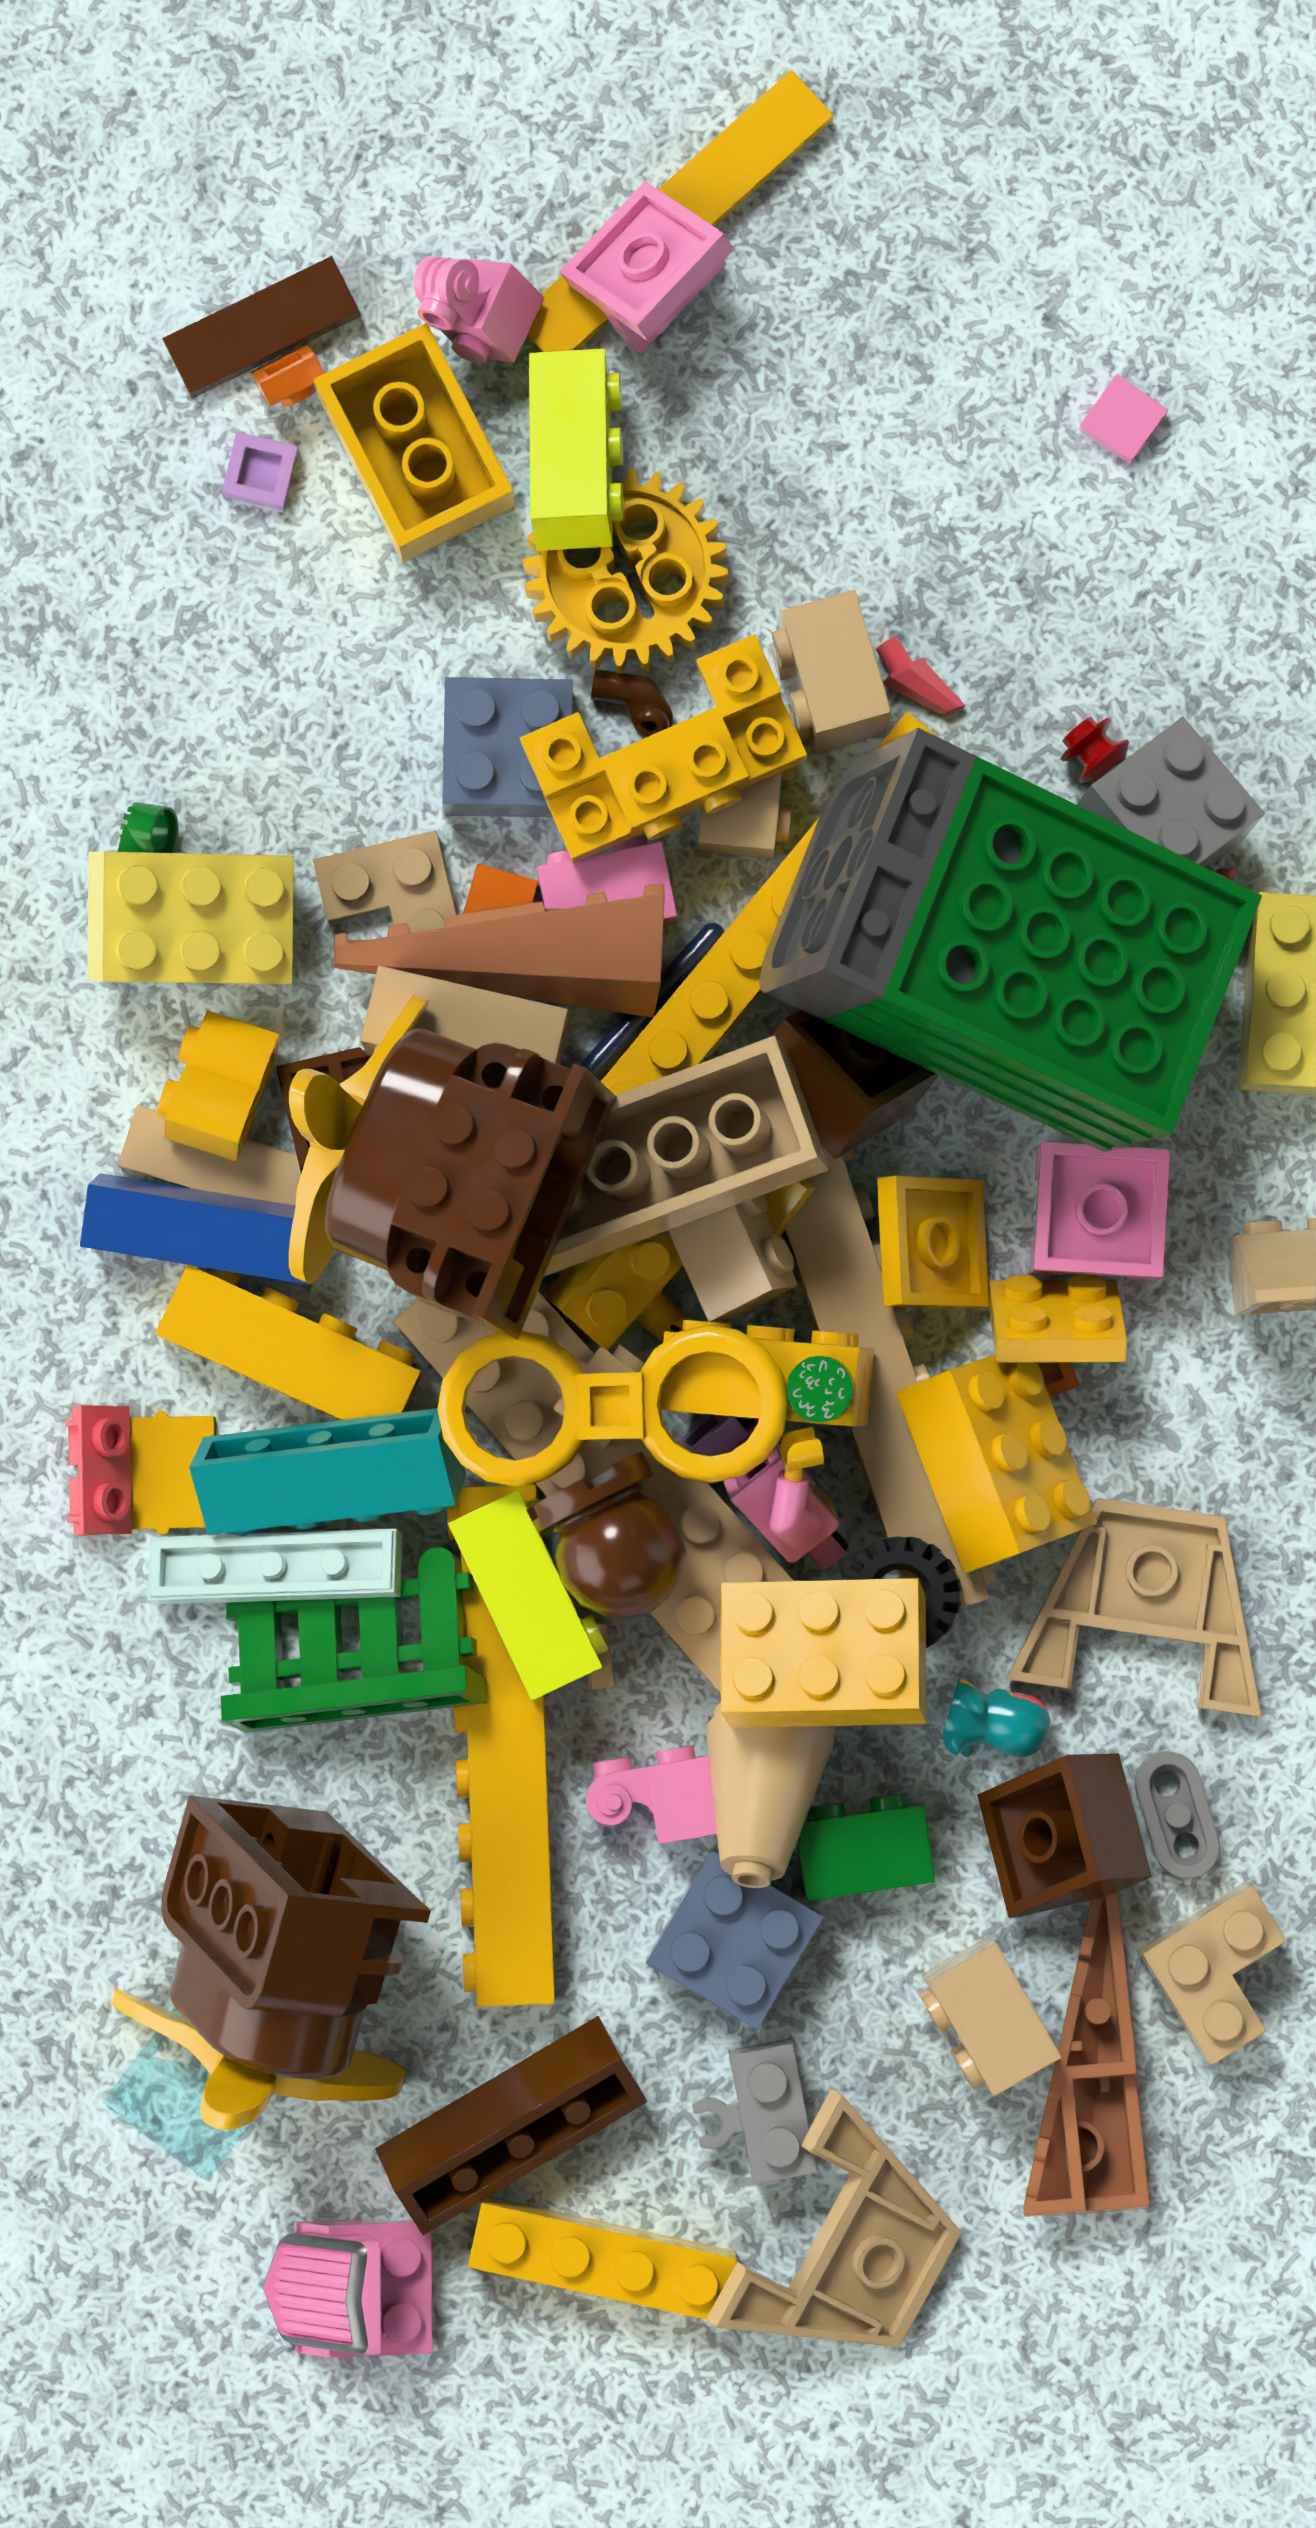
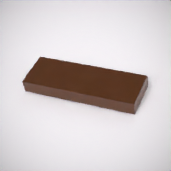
[162,256,361,399]

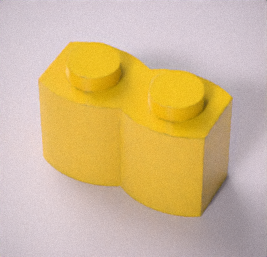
[157,1010,280,1162]

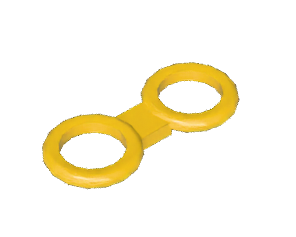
[437,1325,789,1487]

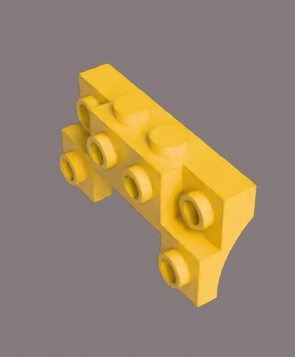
[520,634,807,864]

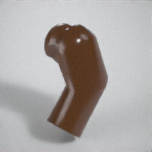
[591,669,673,739]

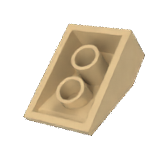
[1228,1218,1316,1316]

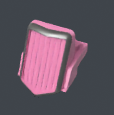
[263,2220,432,2358]

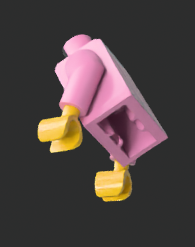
[723,1418,848,1569]

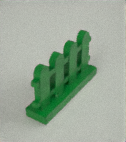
[221,1547,487,1733]

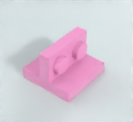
[559,181,734,354]

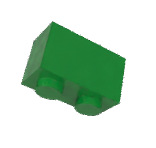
[797,1793,935,1901]

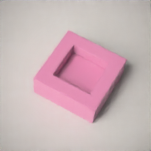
[1079,374,1168,465]

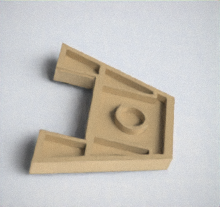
[1006,1498,1262,1717]
[706,2088,962,2347]

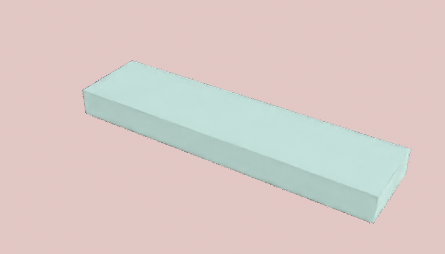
[147,1529,403,1605]

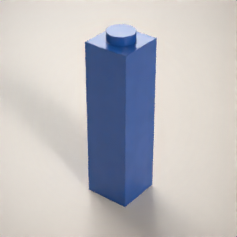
[80,1173,308,1285]

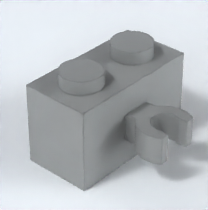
[692,2038,818,2185]

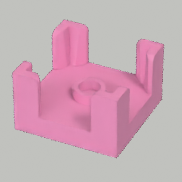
[1029,1141,1170,1283]

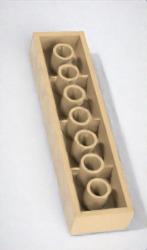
[393,1291,794,1694]

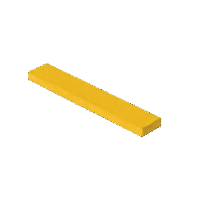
[526,70,834,352]

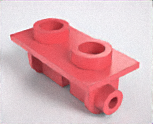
[65,1405,132,1536]

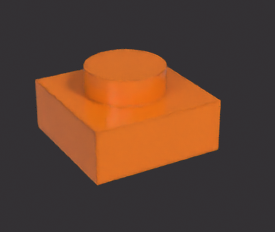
[250,344,324,407]

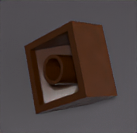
[977,1753,1152,1918]

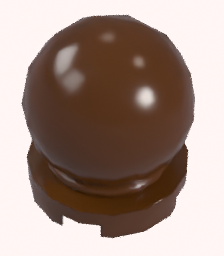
[526,1451,686,1618]

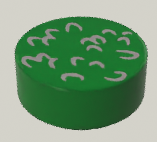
[787,1356,855,1422]

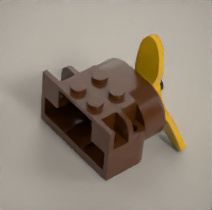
[289,995,617,1340]
[110,1795,431,2130]

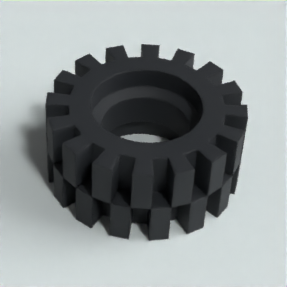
[844,1536,962,1648]

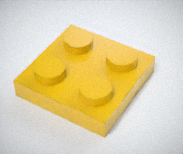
[877,1175,989,1309]
[989,1274,1127,1363]

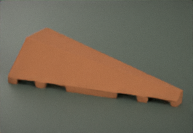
[334,884,665,1018]
[1023,1892,1150,2217]

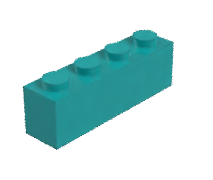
[189,1408,467,1536]

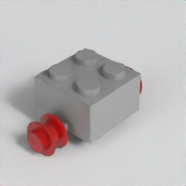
[1060,717,1265,892]

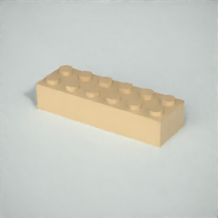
[544,1035,830,1276]

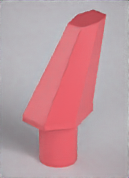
[876,636,966,716]

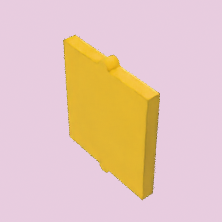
[130,1410,215,1535]

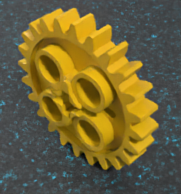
[523,468,729,674]

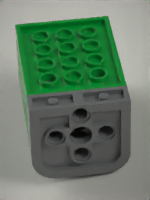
[759,728,1262,1152]

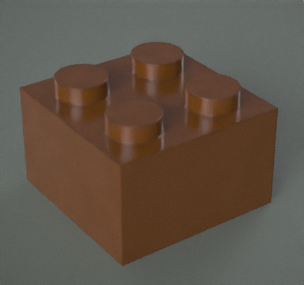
[771,1010,939,1160]

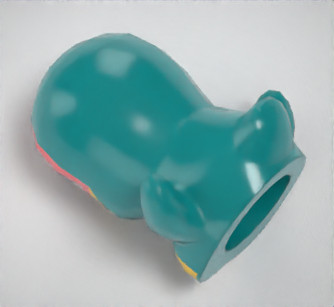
[941,1678,1050,1757]

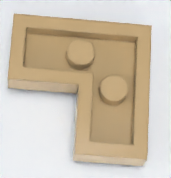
[313,830,456,933]

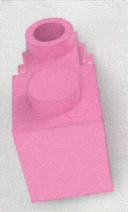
[414,256,544,364]
[586,1745,717,1844]

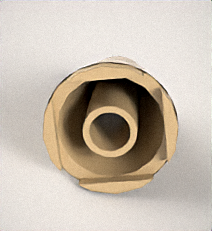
[706,1703,835,1888]

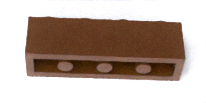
[375,2016,648,2236]

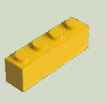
[155,1265,423,1420]
[468,2197,737,2320]

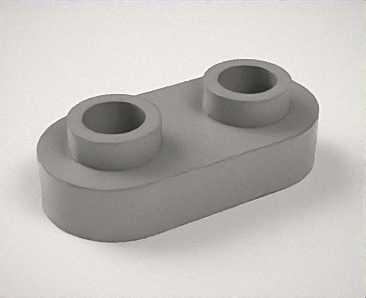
[1134,1751,1220,1879]

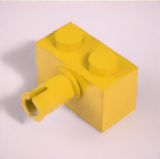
[543,1231,695,1350]

